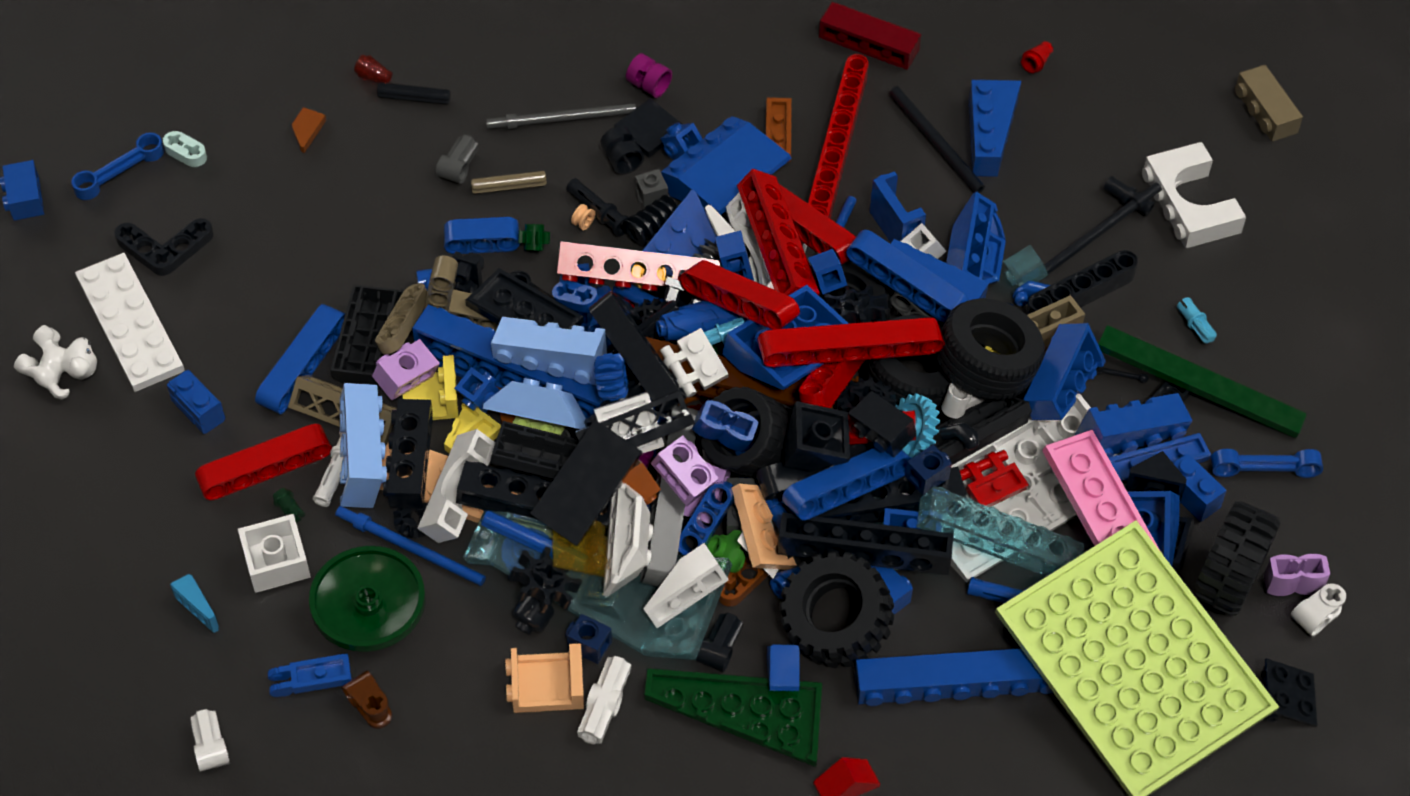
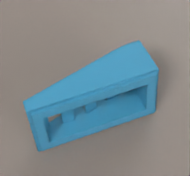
[170,574,219,633]

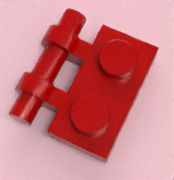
[959,450,1029,512]

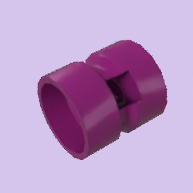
[626,53,673,98]

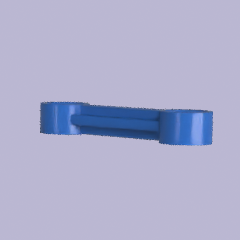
[71,133,164,200]
[1211,449,1323,478]

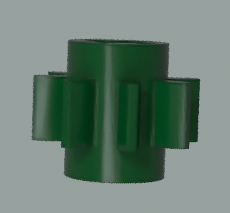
[518,224,550,251]

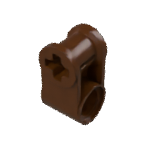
[342,670,392,728]

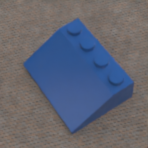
[661,116,791,215]
[722,285,849,390]

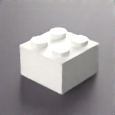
[238,514,311,593]

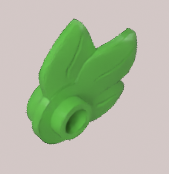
[707,530,745,574]

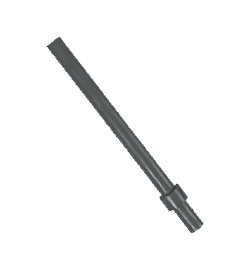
[486,103,636,129]

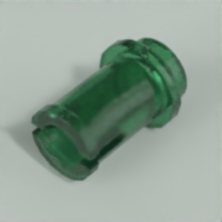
[273,488,305,523]

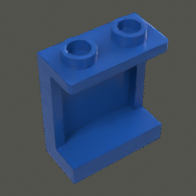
[870,171,926,243]

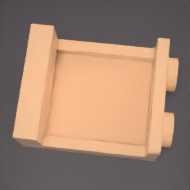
[506,643,584,713]

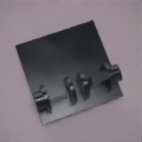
[1261,658,1317,727]

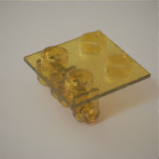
[551,521,608,577]

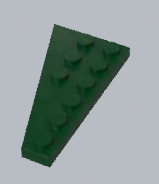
[645,668,822,767]

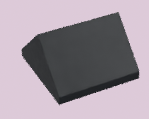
[1125,451,1187,502]

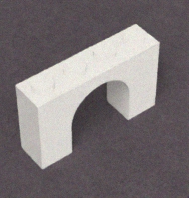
[1142,142,1246,249]

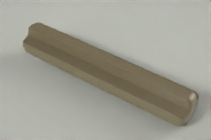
[471,171,547,194]

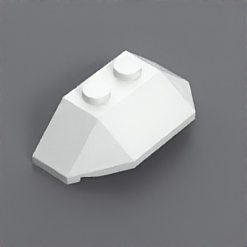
[603,482,653,596]

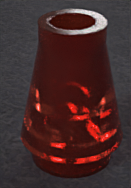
[354,54,393,83]

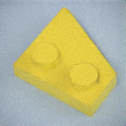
[444,403,501,454]

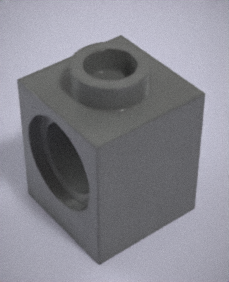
[635,169,668,210]

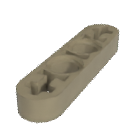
[375,283,427,354]

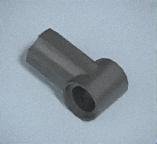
[436,134,479,184]

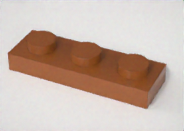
[766,98,791,162]

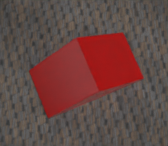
[813,757,880,796]

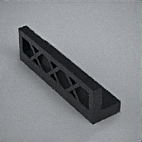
[575,390,695,447]

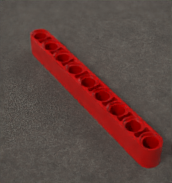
[808,54,868,219]

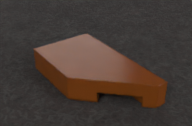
[292,107,326,153]

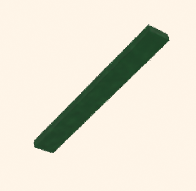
[1098,325,1307,438]

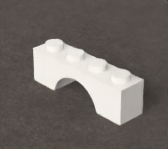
[417,429,496,543]

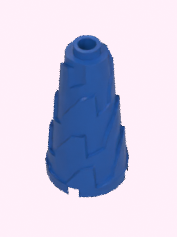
[656,300,749,341]

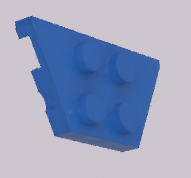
[631,189,717,277]

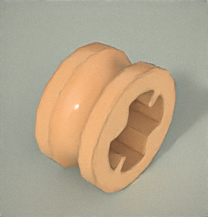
[571,204,595,230]

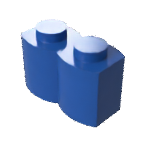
[692,400,759,451]

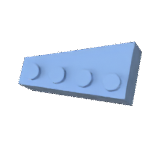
[491,317,607,385]
[340,383,387,508]

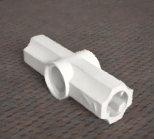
[577,656,631,745]

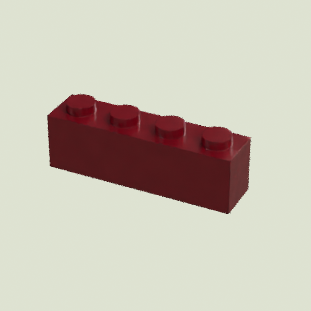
[819,2,921,70]

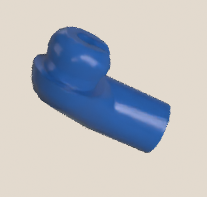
[1013,281,1050,306]

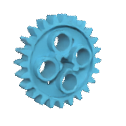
[896,393,940,458]

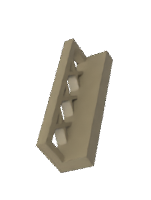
[288,375,397,444]

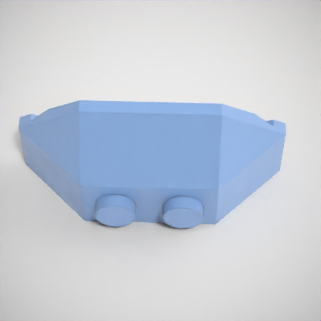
[483,378,586,429]

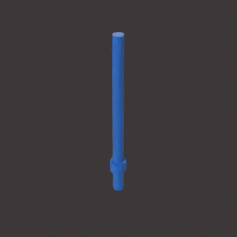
[335,506,486,586]

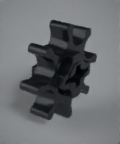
[825,285,888,324]
[508,547,582,614]

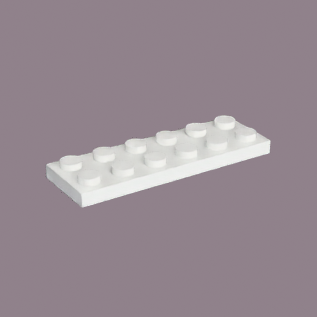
[75,253,185,392]

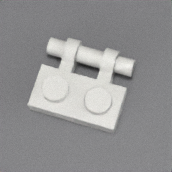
[660,328,729,398]

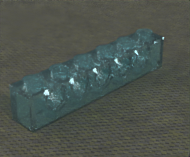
[916,486,1084,576]

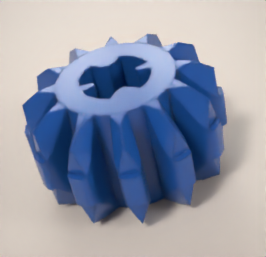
[594,353,629,401]

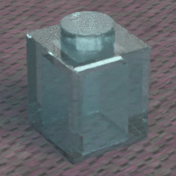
[1004,245,1048,287]

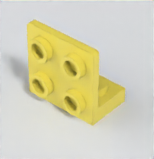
[403,355,459,420]

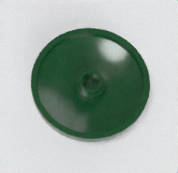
[309,546,426,652]

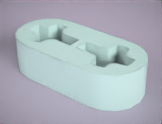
[163,131,207,167]

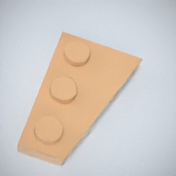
[732,484,797,570]

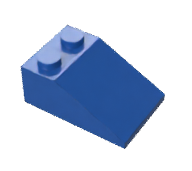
[1128,491,1180,566]

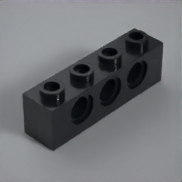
[383,399,433,508]

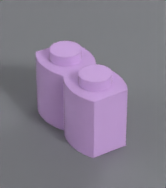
[1263,554,1330,596]

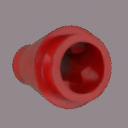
[1021,41,1053,73]

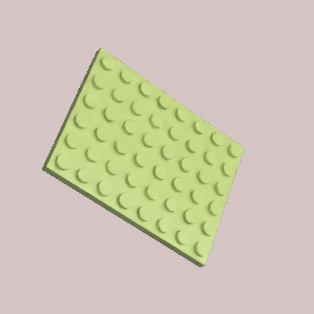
[995,520,1279,796]

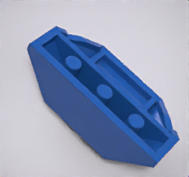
[946,192,1006,284]

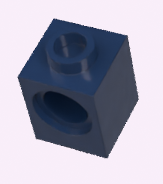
[905,444,952,496]
[565,614,612,664]

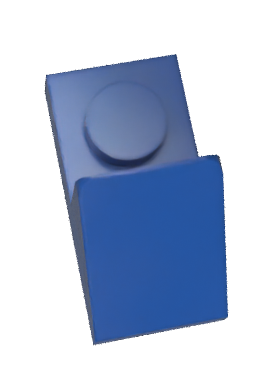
[766,645,799,691]

